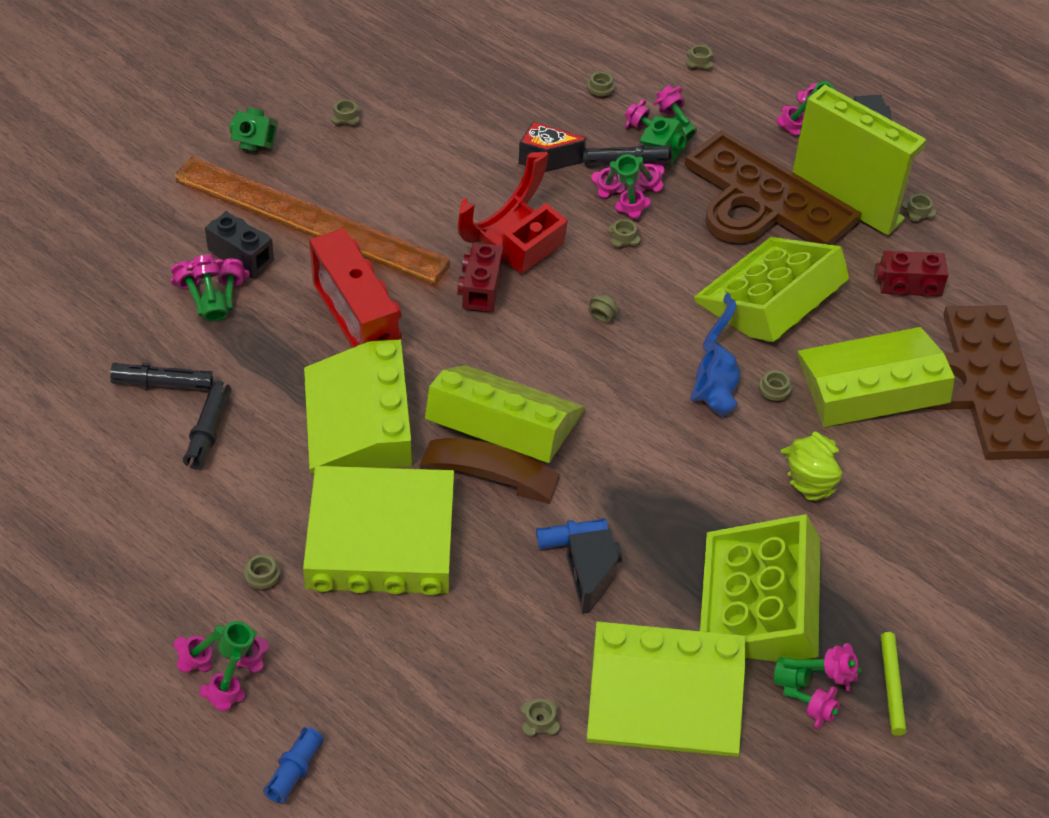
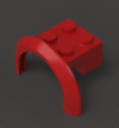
[458,152,568,275]

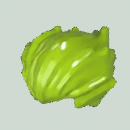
[781,432,843,501]

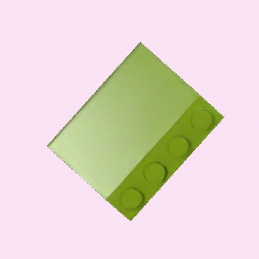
[694,237,850,342]
[797,327,955,427]
[304,339,412,474]
[425,365,585,463]
[700,514,820,662]
[586,621,745,757]

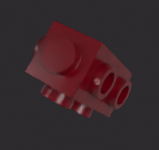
[457,242,503,312]
[874,250,949,297]

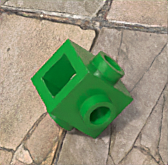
[229,107,278,151]
[639,116,687,166]

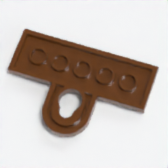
[684,130,861,245]
[925,305,1049,460]

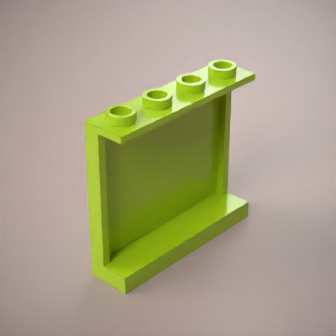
[792,85,927,235]
[303,466,454,595]

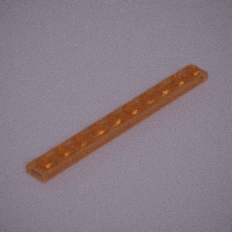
[175,156,450,286]

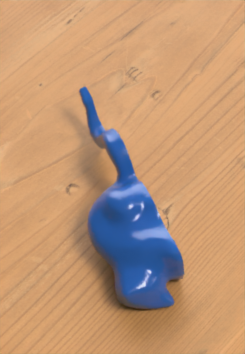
[690,293,740,418]

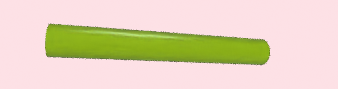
[881,632,907,736]

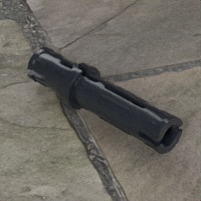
[583,144,673,167]
[110,362,213,392]
[183,381,232,469]

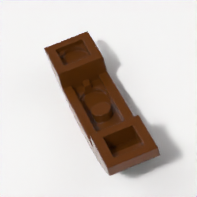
[420,438,559,504]

